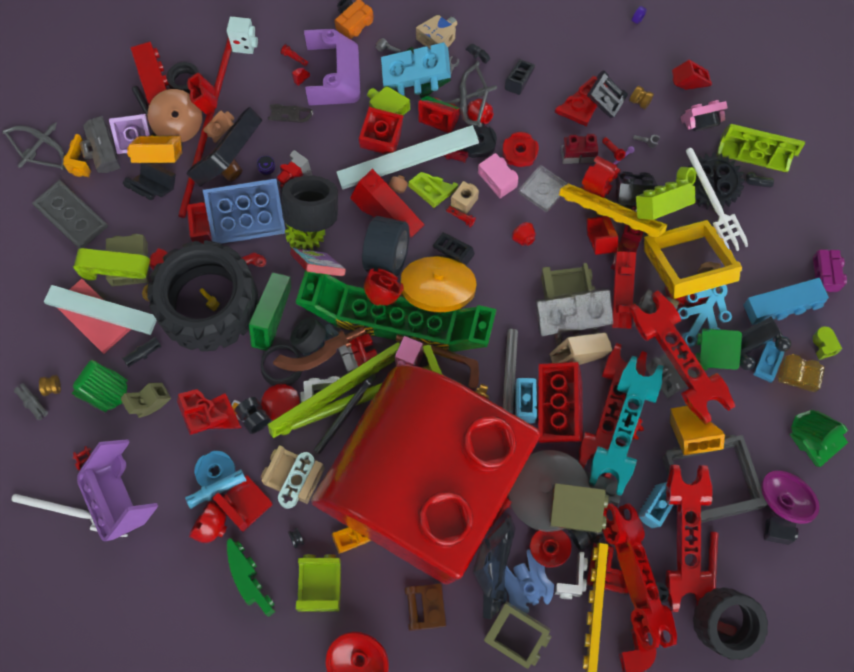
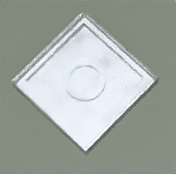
[518,165,568,213]

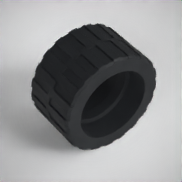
[282,175,338,232]
[693,587,768,660]

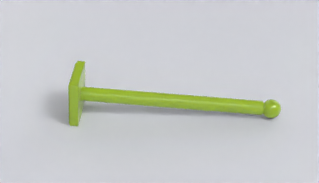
[281,344,442,435]

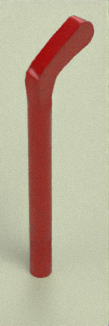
[708,532,737,636]

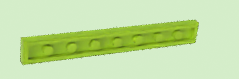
[268,342,400,438]

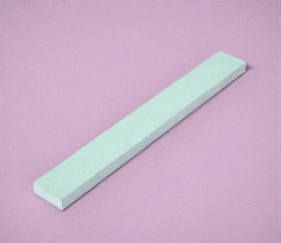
[337,125,479,190]

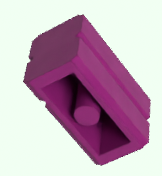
[813,250,847,292]

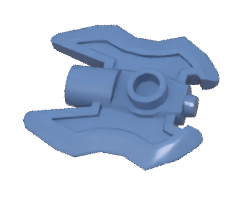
[505,549,554,613]

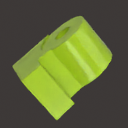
[812,326,842,360]

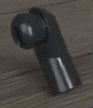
[746,172,774,187]

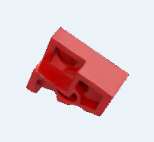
[177,389,228,435]

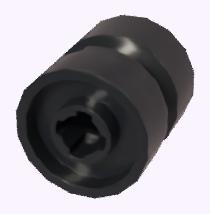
[235,397,271,434]
[567,529,605,550]

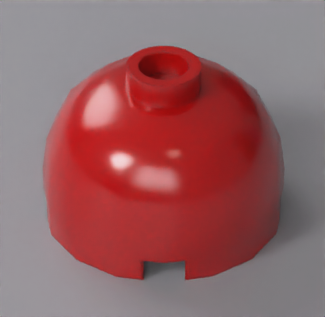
[364,269,404,306]
[189,501,227,543]

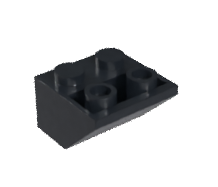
[616,171,658,206]

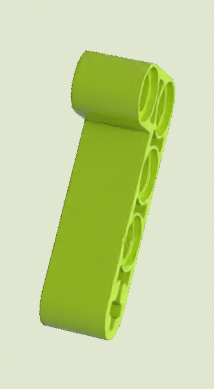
[73,248,150,280]

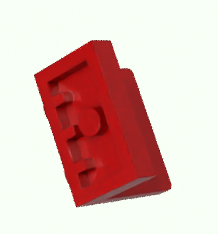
[213,476,273,532]

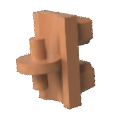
[203,110,234,143]

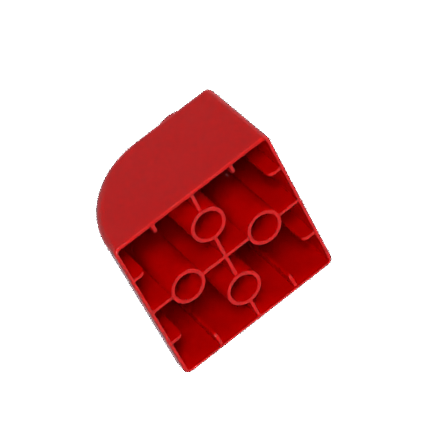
[311,365,541,585]

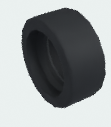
[167,62,199,94]

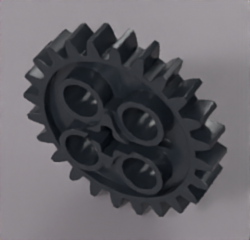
[688,153,745,210]

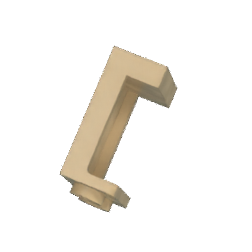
[261,445,325,504]

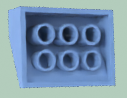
[203,179,286,244]

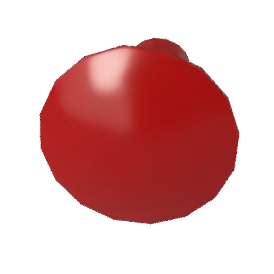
[261,384,300,421]

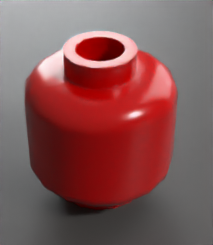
[467,98,494,124]

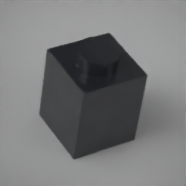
[764,516,799,545]

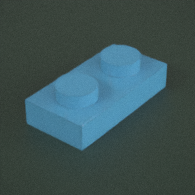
[753,341,785,383]

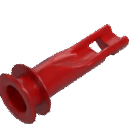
[281,44,308,66]
[602,137,626,161]
[446,206,476,227]
[490,498,513,528]

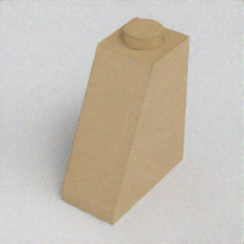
[549,333,612,365]

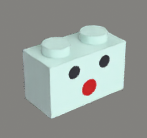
[227,16,258,54]

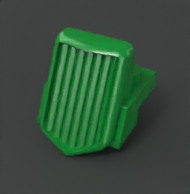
[71,360,128,413]
[789,410,848,467]

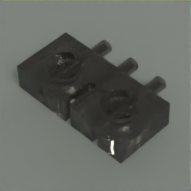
[535,288,614,345]

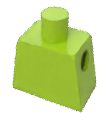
[367,87,410,115]

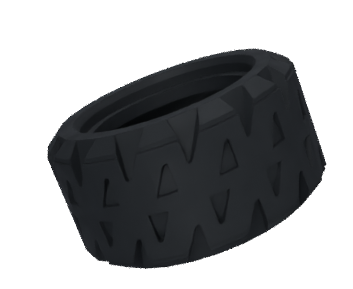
[147,241,259,352]

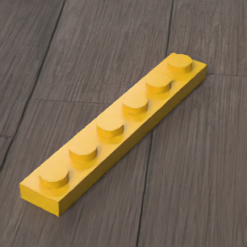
[559,183,667,238]
[582,543,608,672]

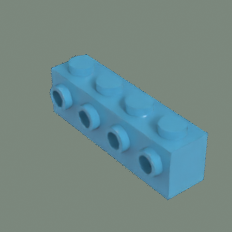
[743,278,829,325]

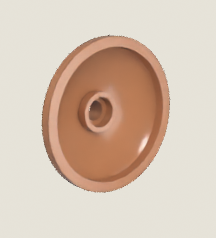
[148,89,202,143]

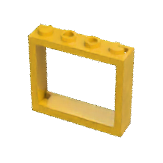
[644,220,742,299]

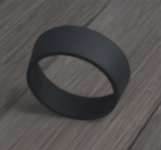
[261,345,302,386]

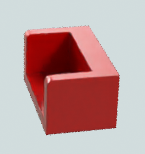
[187,202,212,244]
[587,216,618,255]

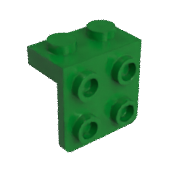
[696,328,742,370]

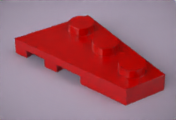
[555,76,608,127]

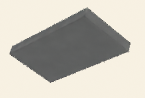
[32,180,108,249]

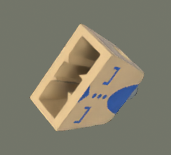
[416,15,457,50]

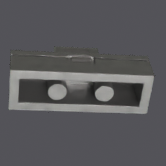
[80,116,121,173]

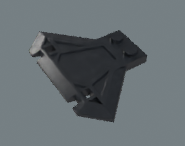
[473,516,516,619]

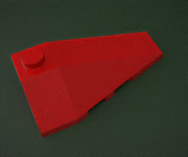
[350,168,425,238]

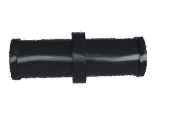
[122,337,162,368]

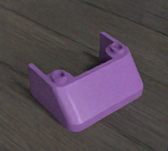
[304,29,361,106]
[77,439,158,541]

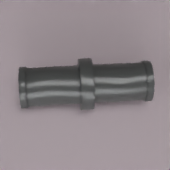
[14,383,48,420]

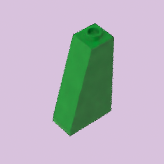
[249,273,291,351]

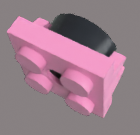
[680,100,728,131]

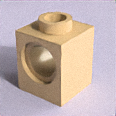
[451,181,479,214]

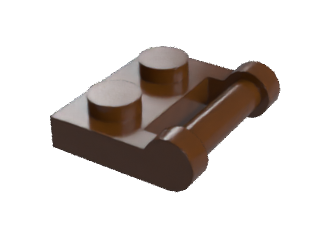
[404,584,446,631]

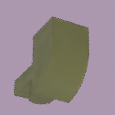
[121,383,171,418]

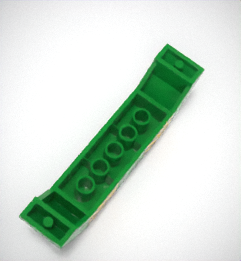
[296,270,496,352]

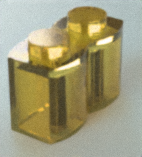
[778,355,825,392]

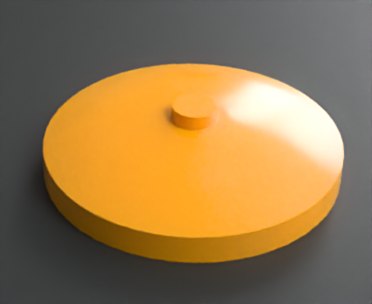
[400,256,476,312]

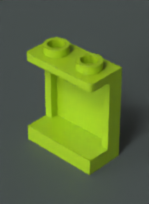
[296,554,341,612]

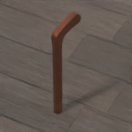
[395,334,479,388]

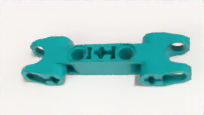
[589,356,664,496]

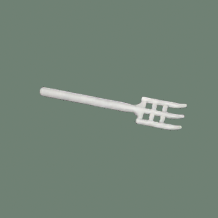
[686,148,748,251]
[12,494,127,537]

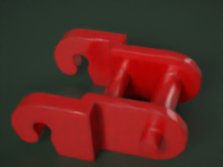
[73,446,91,471]

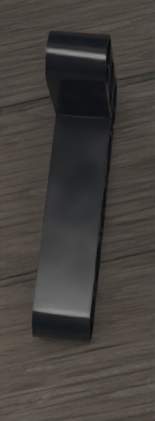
[186,107,263,187]

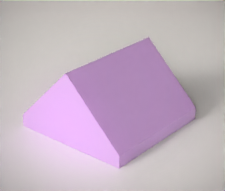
[109,114,152,154]

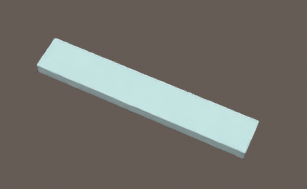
[44,285,157,335]

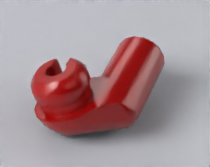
[242,252,266,267]

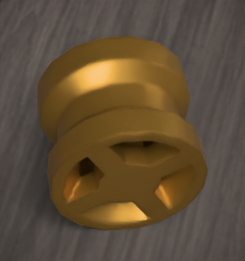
[39,375,61,396]

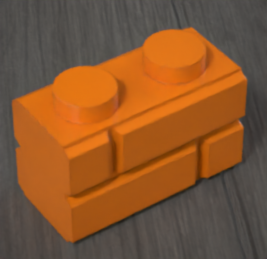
[335,0,374,39]

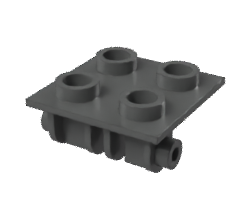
[646,348,697,398]

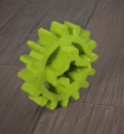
[285,224,326,251]

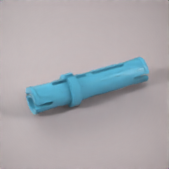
[185,469,247,509]

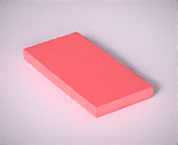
[57,279,131,354]

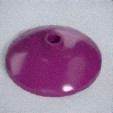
[761,471,820,524]

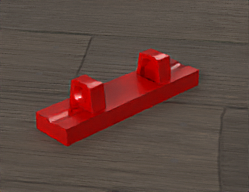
[611,251,636,329]

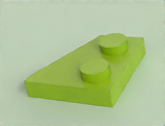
[408,172,459,208]

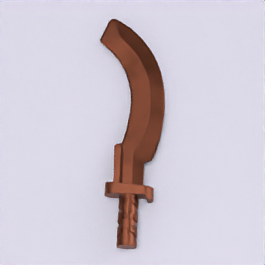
[273,326,366,371]

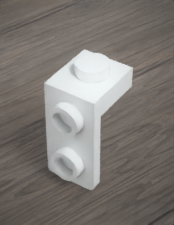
[301,376,340,403]
[555,552,588,599]

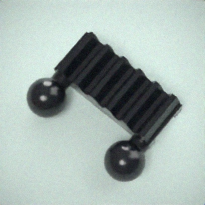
[740,316,791,371]

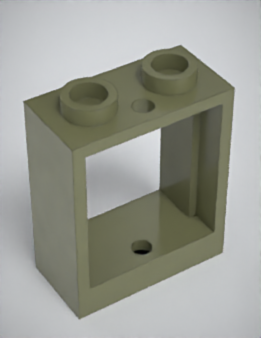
[484,602,552,669]

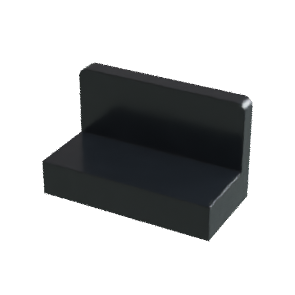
[132,163,176,197]

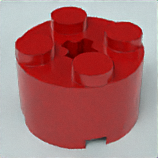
[581,156,621,198]

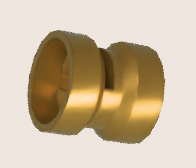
[629,85,654,110]

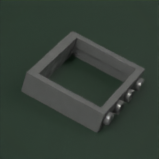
[662,434,767,527]

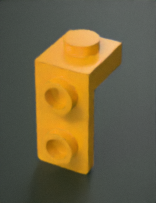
[63,134,91,177]

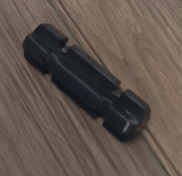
[122,177,156,200]

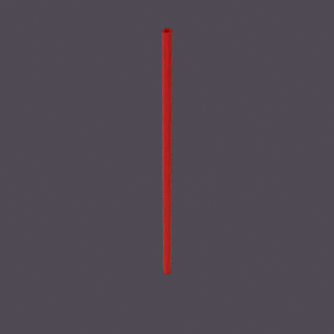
[178,37,232,218]

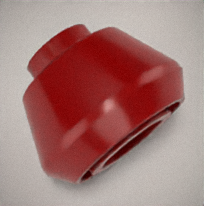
[512,222,536,246]

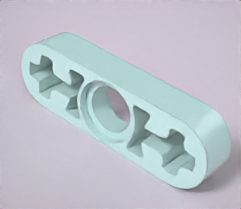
[278,452,315,509]

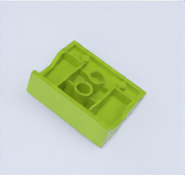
[717,124,805,173]

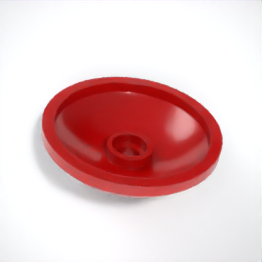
[326,632,389,672]

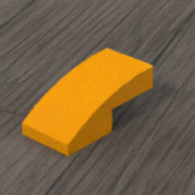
[332,527,371,554]

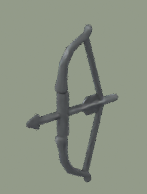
[446,61,497,127]

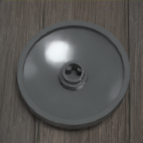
[508,450,590,532]

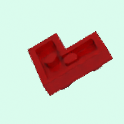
[586,543,628,595]

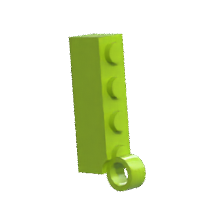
[636,167,696,220]

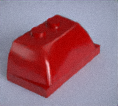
[538,362,583,442]

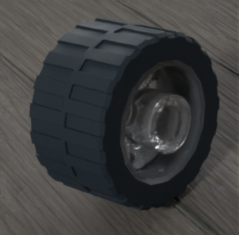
[362,216,410,277]

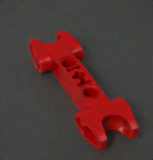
[629,290,735,425]
[579,343,647,479]
[665,464,712,612]
[602,503,677,651]

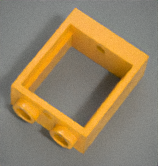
[127,136,182,163]

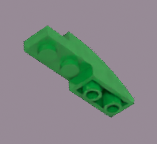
[227,538,275,617]

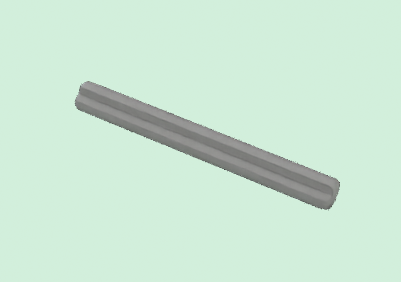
[503,329,518,414]

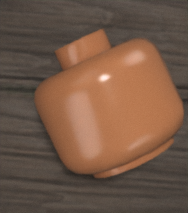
[389,175,408,194]

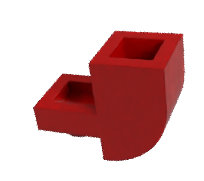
[619,628,656,672]

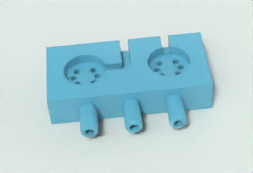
[381,42,451,96]

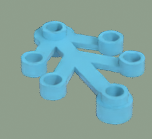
[677,285,732,347]

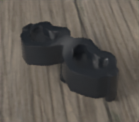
[465,44,491,64]

